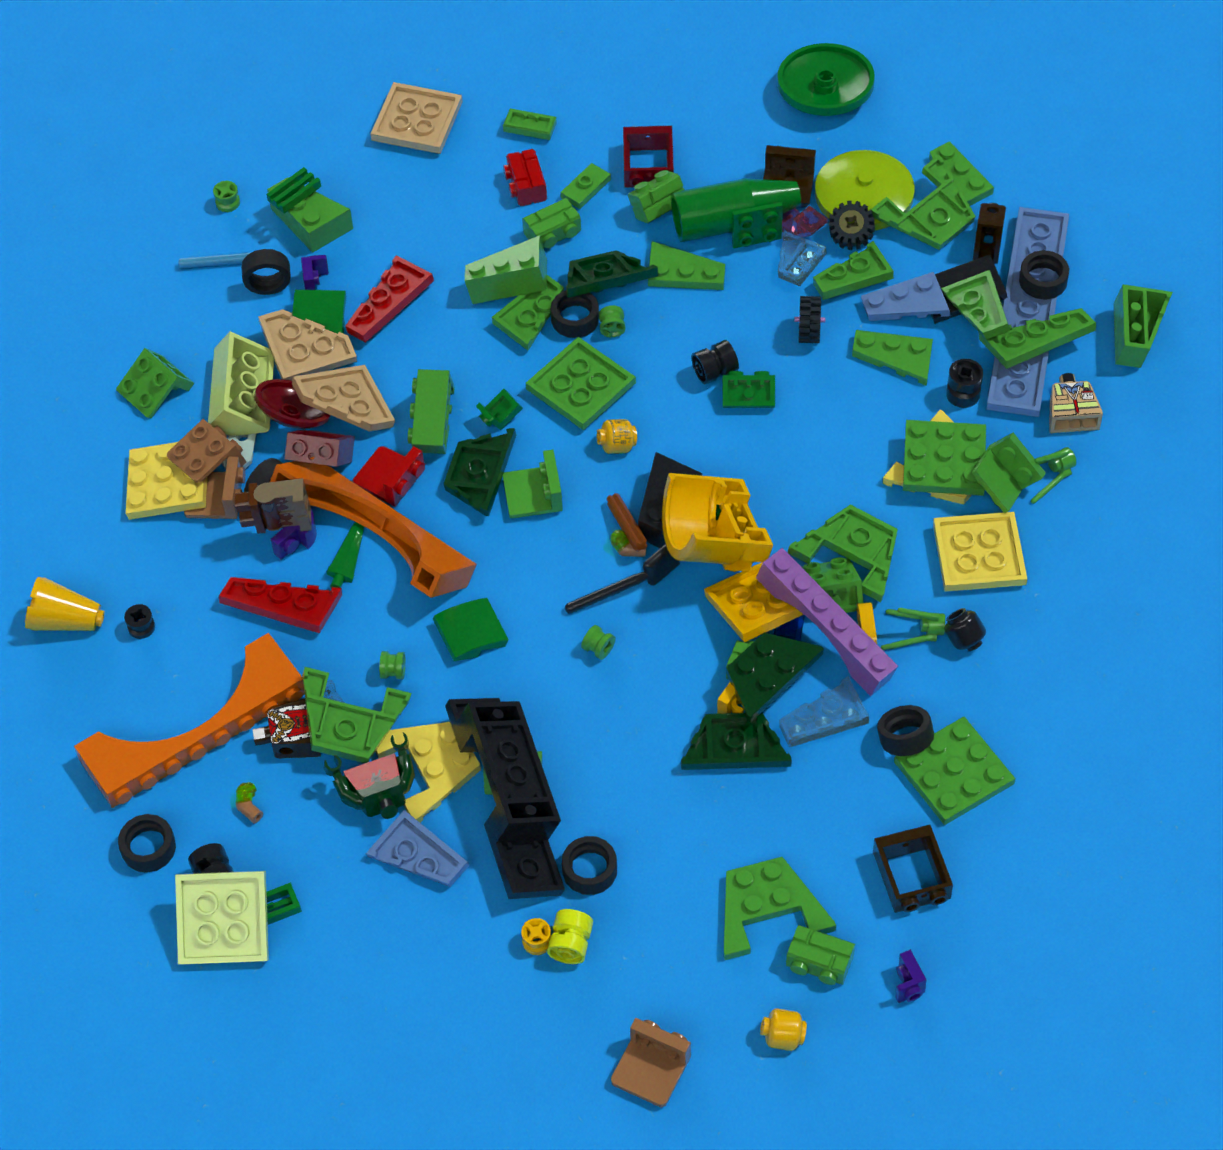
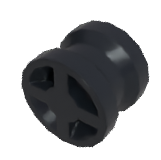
[124,604,155,639]

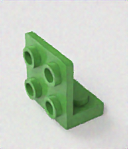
[116,348,194,418]
[972,432,1046,513]
[503,449,563,518]
[801,558,863,613]

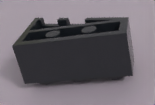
[638,452,702,548]

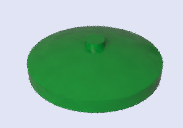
[778,43,875,116]

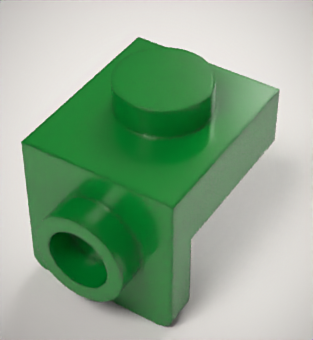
[476,389,523,430]

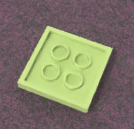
[175,871,269,964]

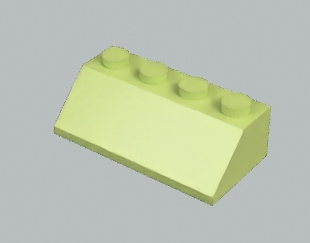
[208,331,274,436]

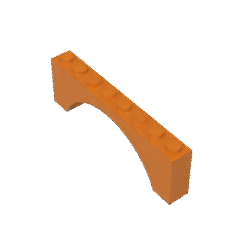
[270,457,477,598]
[74,633,304,808]

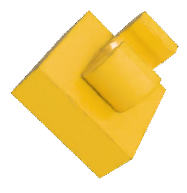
[717,682,744,714]

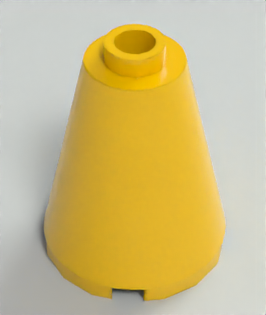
[25,576,105,631]

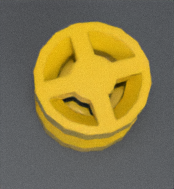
[521,918,551,955]

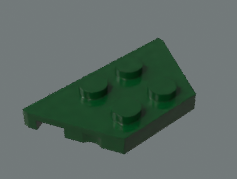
[566,250,658,298]
[444,428,516,516]
[726,633,823,723]
[681,713,792,770]

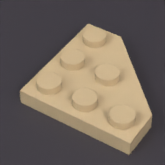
[258,309,357,381]
[292,365,395,432]

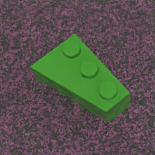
[267,177,353,253]
[464,235,547,304]
[1114,284,1173,368]
[408,369,455,454]

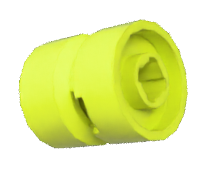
[547,909,593,964]

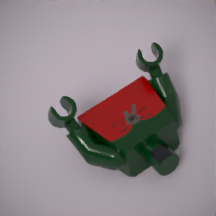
[324,732,415,819]

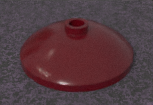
[254,379,331,429]

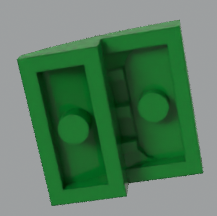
[292,290,346,334]
[433,598,509,661]

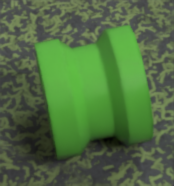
[213,181,240,212]
[599,305,626,337]
[581,625,616,660]
[379,651,406,680]

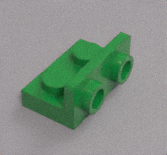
[722,371,775,408]

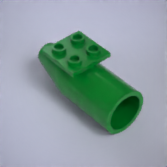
[671,178,801,248]

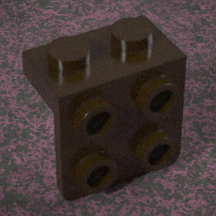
[763,145,816,207]

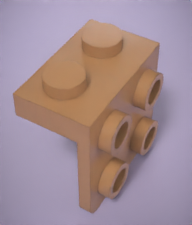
[167,419,246,483]
[184,457,246,519]
[611,1018,691,1107]

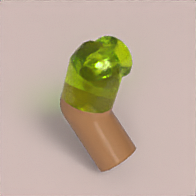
[610,529,646,557]
[236,782,263,824]

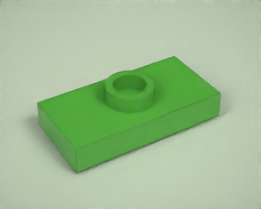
[503,108,557,140]
[560,163,611,209]

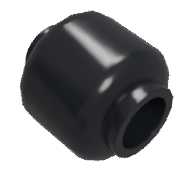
[945,608,986,651]

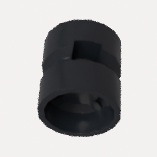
[691,340,739,384]
[946,359,983,408]
[188,843,234,874]

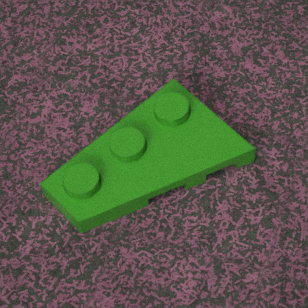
[929,141,994,206]
[648,241,725,290]
[813,241,894,300]
[941,270,1010,339]
[492,275,564,350]
[852,330,933,386]

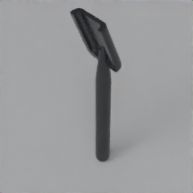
[565,544,680,613]

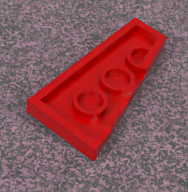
[345,255,434,343]
[219,577,342,633]

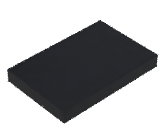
[931,255,1008,324]

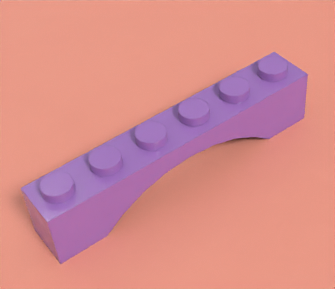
[756,548,898,696]

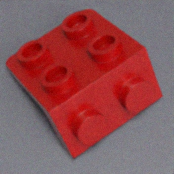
[353,446,425,506]

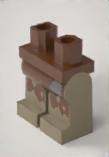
[235,478,312,534]

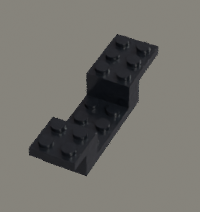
[445,698,565,899]

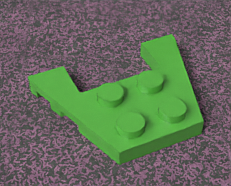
[871,155,976,250]
[788,504,898,603]
[302,667,411,763]
[724,857,836,960]

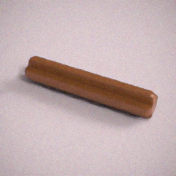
[606,493,647,552]

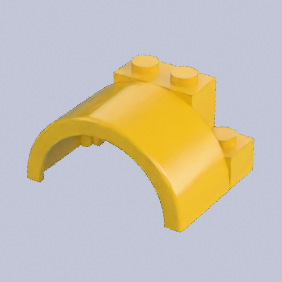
[662,473,773,572]

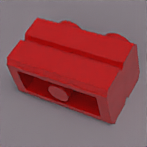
[503,149,547,206]

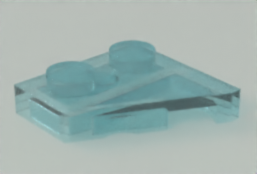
[778,231,827,286]

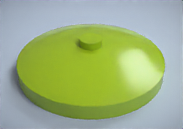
[815,150,915,230]

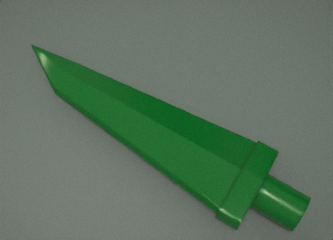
[327,522,364,589]

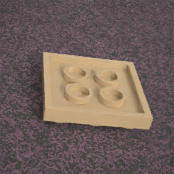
[371,82,463,154]

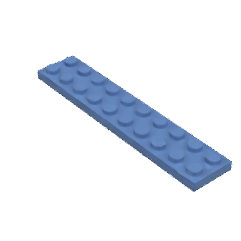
[986,207,1069,417]

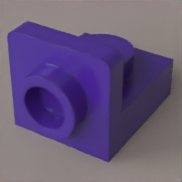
[301,255,329,290]
[895,949,926,1003]

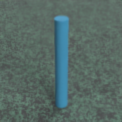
[179,253,250,269]

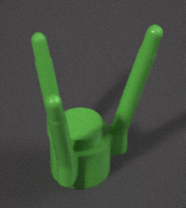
[1031,447,1076,504]
[881,608,945,651]

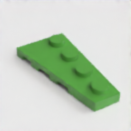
[979,308,1096,369]

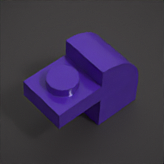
[271,509,317,560]

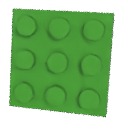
[526,337,636,430]
[903,420,986,496]
[894,716,1016,826]

